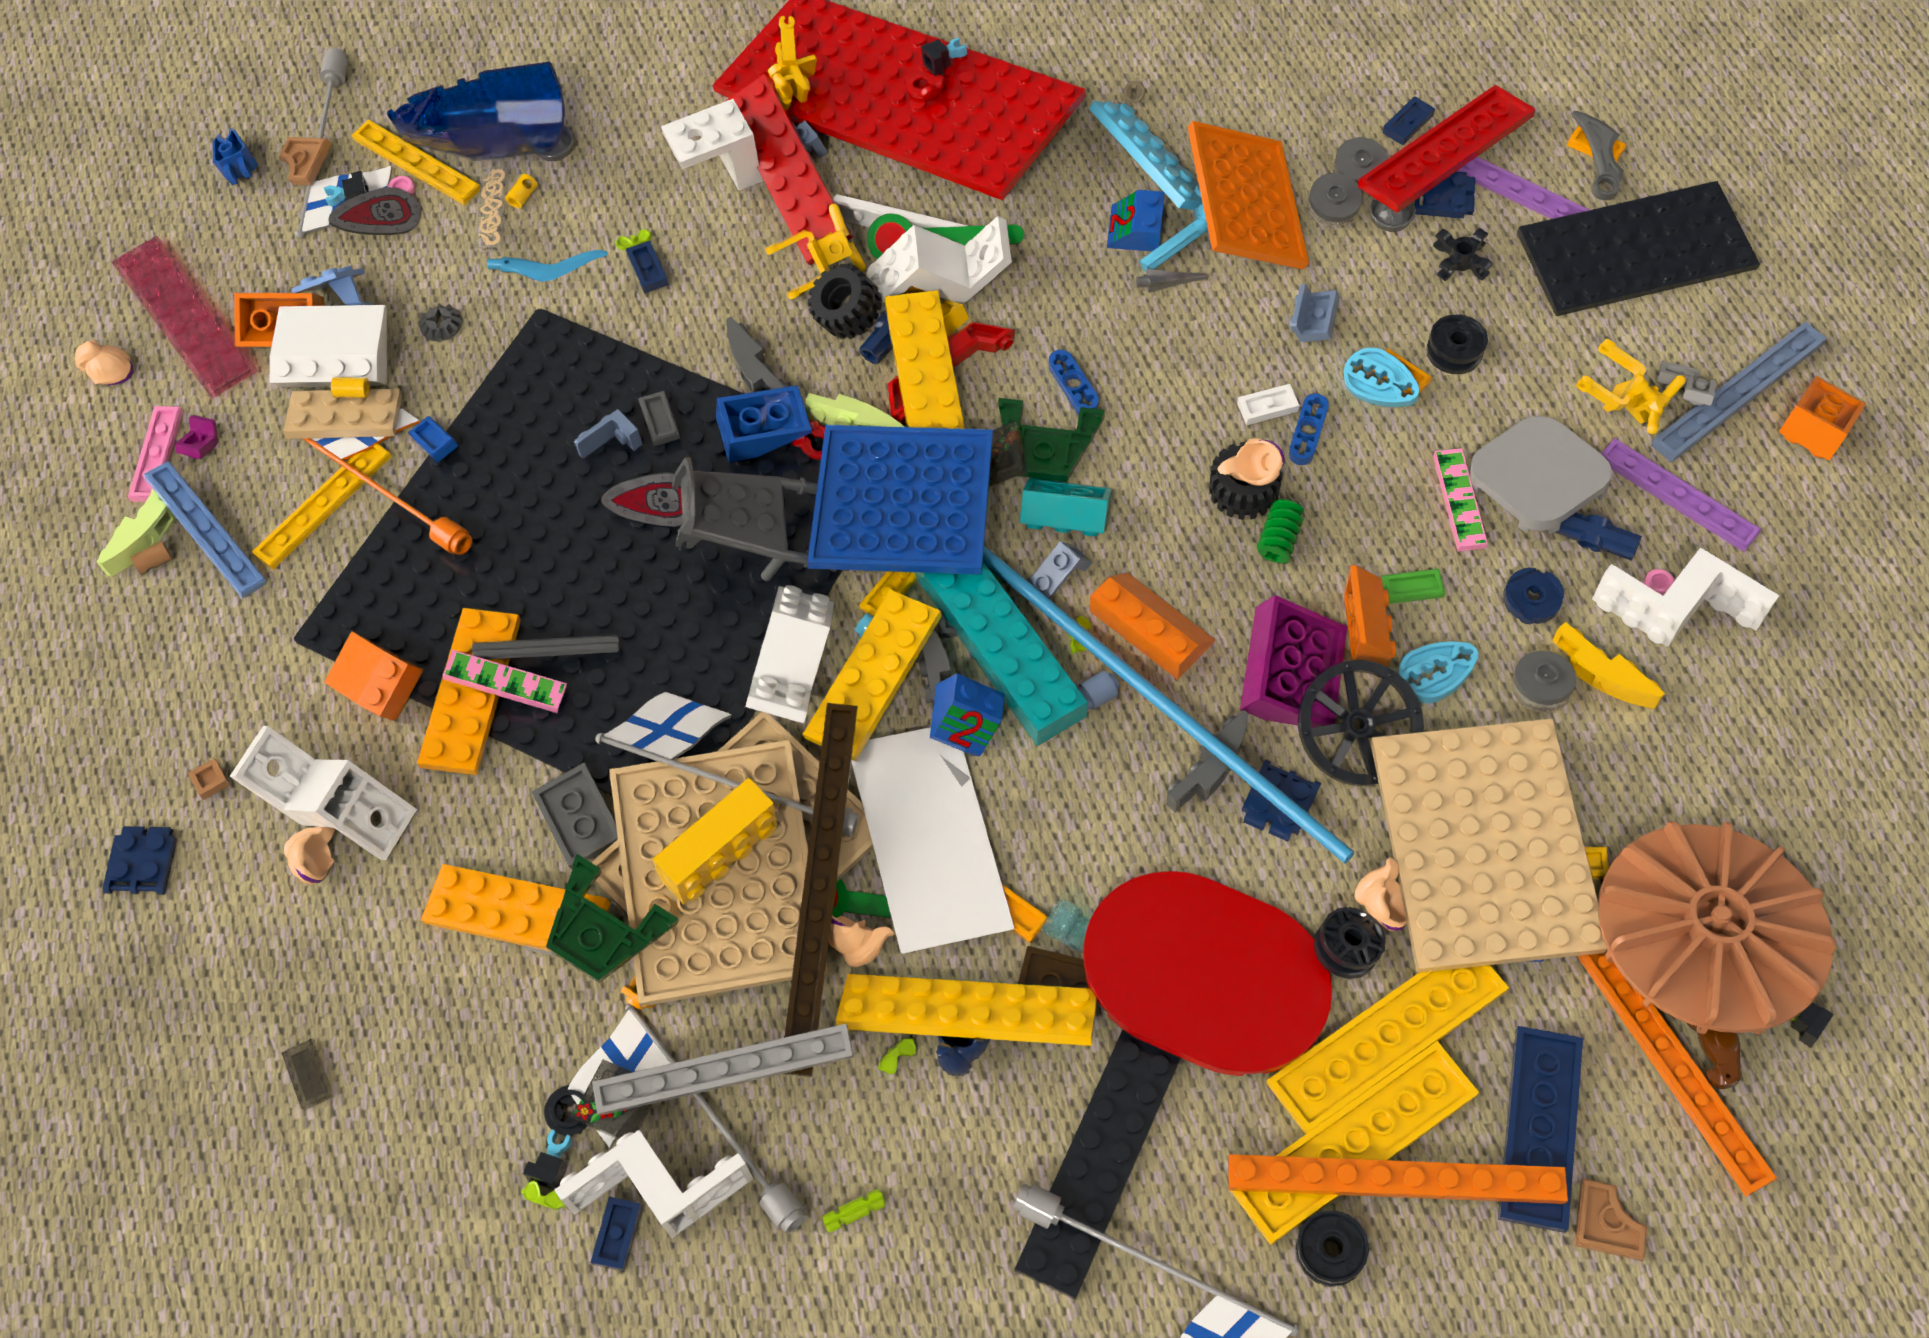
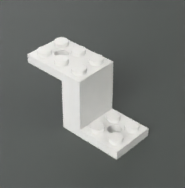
[661,99,764,190]
[867,216,1012,313]
[1592,547,1779,647]
[745,585,834,723]
[230,726,417,860]
[555,1130,753,1238]

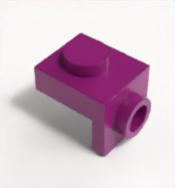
[175,415,219,459]

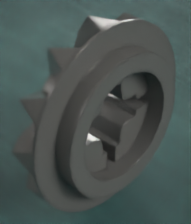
[418,303,462,341]

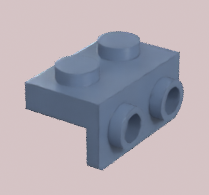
[1290,284,1340,342]

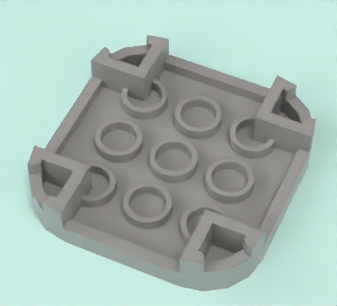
[1469,416,1612,534]

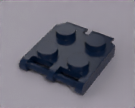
[1414,171,1475,219]
[1242,759,1321,842]
[103,826,177,895]

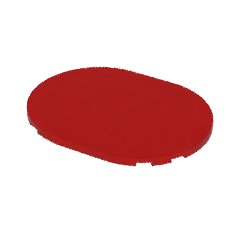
[1083,871,1332,1076]

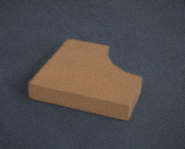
[279,137,332,186]
[1574,1178,1647,1261]

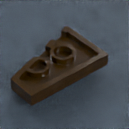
[1018,946,1098,1002]

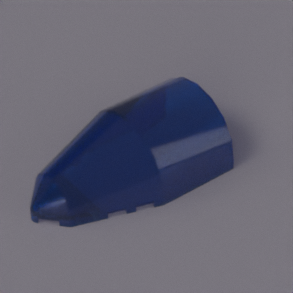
[387,61,565,161]

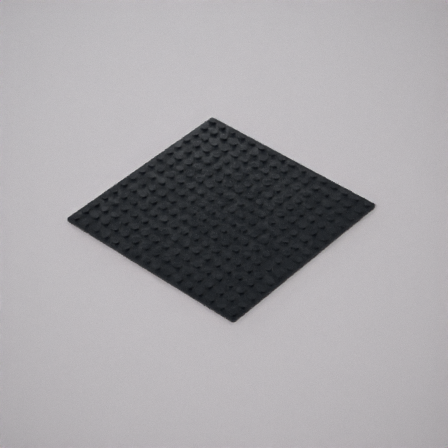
[294,308,843,795]

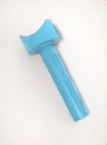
[1139,203,1209,272]

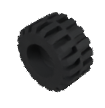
[808,264,882,339]
[1209,442,1282,520]

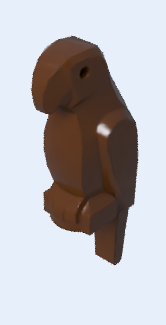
[1687,1023,1742,1089]

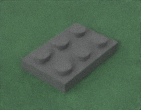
[532,763,618,869]

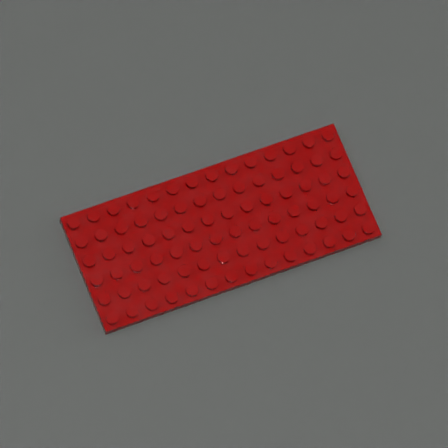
[712,0,1086,201]

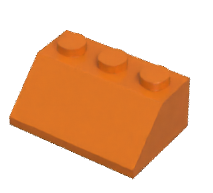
[234,293,324,347]
[1343,565,1396,667]

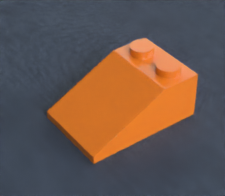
[1779,376,1866,461]
[324,631,423,721]

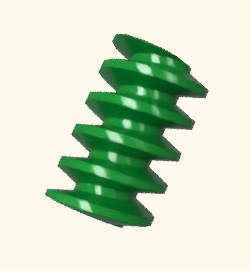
[1257,499,1304,564]

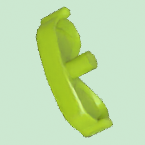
[615,229,652,250]
[1068,615,1091,654]
[877,1037,916,1074]
[521,1181,566,1210]

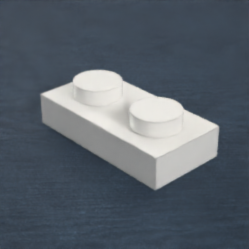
[1237,384,1300,425]

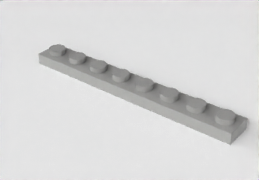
[592,1024,854,1115]

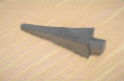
[1136,268,1208,293]

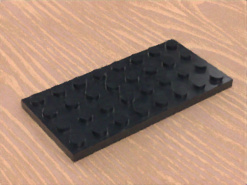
[1517,181,1760,316]

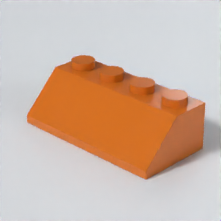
[1090,572,1215,680]

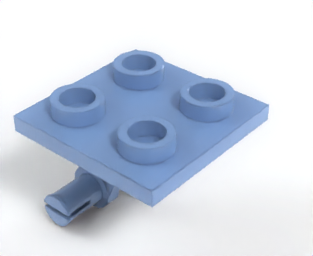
[291,266,372,305]

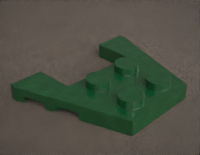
[998,398,1105,482]
[546,854,679,983]

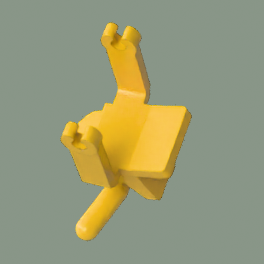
[768,16,817,111]
[765,204,866,300]
[1576,339,1686,434]

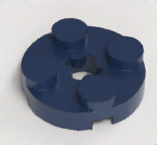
[1503,568,1564,624]

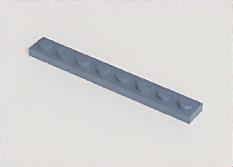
[1651,322,1827,463]

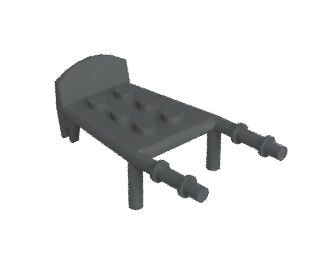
[672,457,849,581]

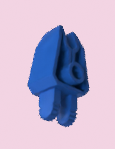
[213,128,258,186]

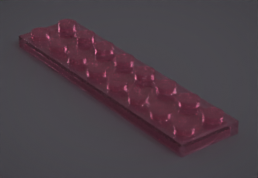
[111,236,258,399]

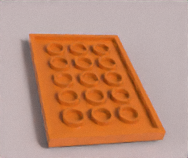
[1187,121,1309,270]

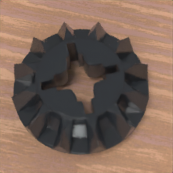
[544,1085,592,1136]

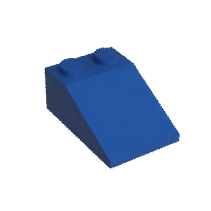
[716,385,812,462]

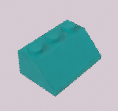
[1020,478,1112,536]

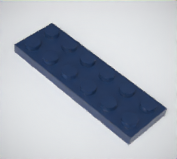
[1498,1026,1583,1233]

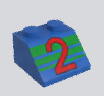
[1107,190,1165,252]
[930,673,1005,756]

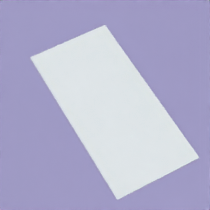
[851,727,1014,954]

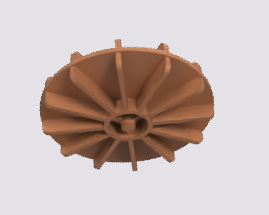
[1598,821,1837,1035]

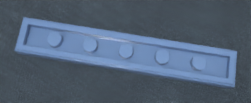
[144,461,267,599]

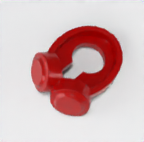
[906,73,945,102]
[792,420,825,460]

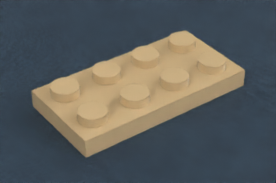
[283,388,402,439]

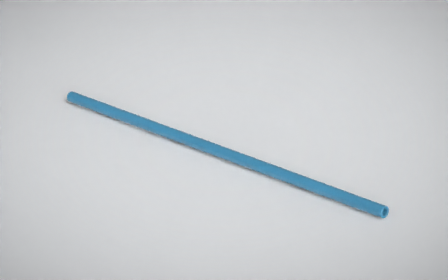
[983,546,1355,864]

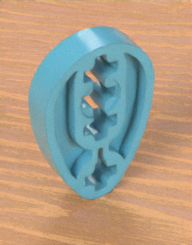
[1344,348,1419,407]
[1398,641,1478,703]

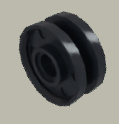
[1426,314,1488,374]
[1313,907,1386,979]
[1295,1210,1369,1287]

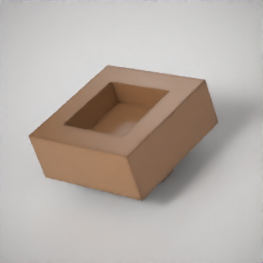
[188,758,231,800]

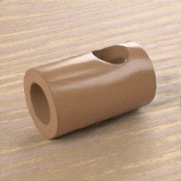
[130,541,172,575]

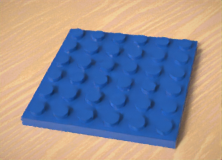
[807,425,993,575]

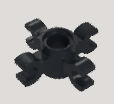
[1433,228,1493,281]

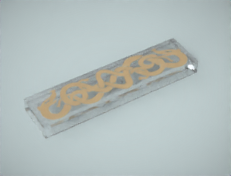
[475,166,509,254]

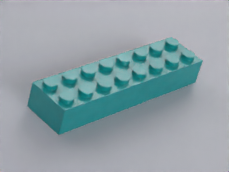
[914,562,1088,746]

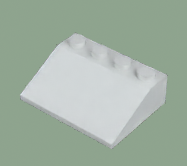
[270,305,387,387]

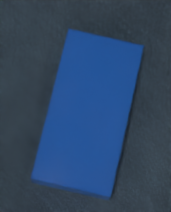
[408,416,459,463]

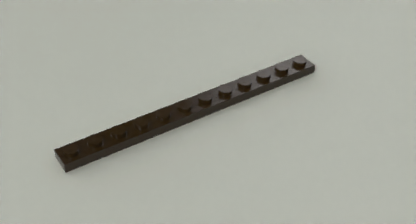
[784,703,858,1077]

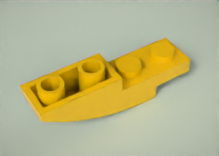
[1552,622,1665,709]

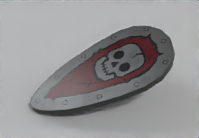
[328,187,421,235]
[601,472,683,527]

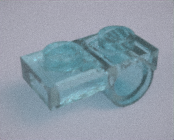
[1042,900,1090,954]

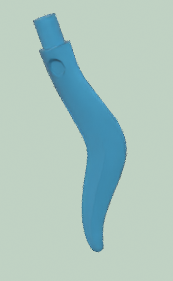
[487,250,607,282]

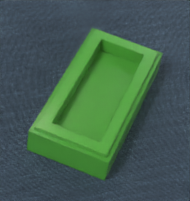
[1381,569,1445,604]

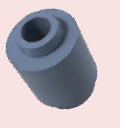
[1078,671,1120,710]

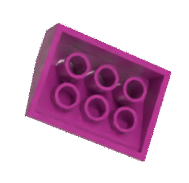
[1240,595,1347,728]

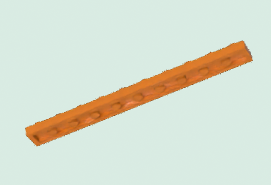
[1577,953,1777,1197]
[1228,1154,1568,1204]

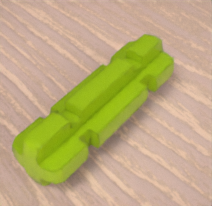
[822,1189,886,1232]

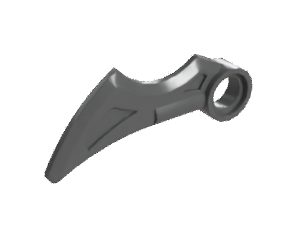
[1572,111,1624,201]

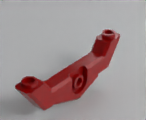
[888,321,1015,426]

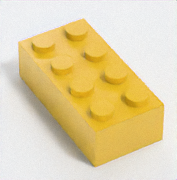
[652,778,778,905]

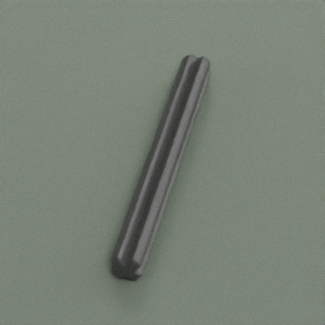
[472,635,619,659]

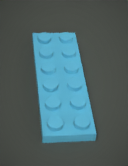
[1089,101,1203,210]

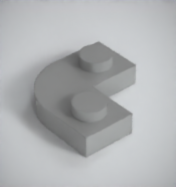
[1657,361,1716,406]

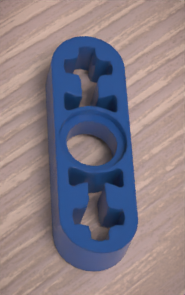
[1049,350,1099,414]
[1289,394,1329,465]

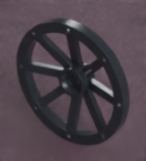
[1298,660,1424,786]

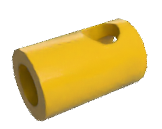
[505,174,538,209]
[331,377,370,398]

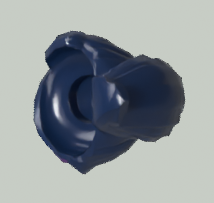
[936,1036,991,1076]

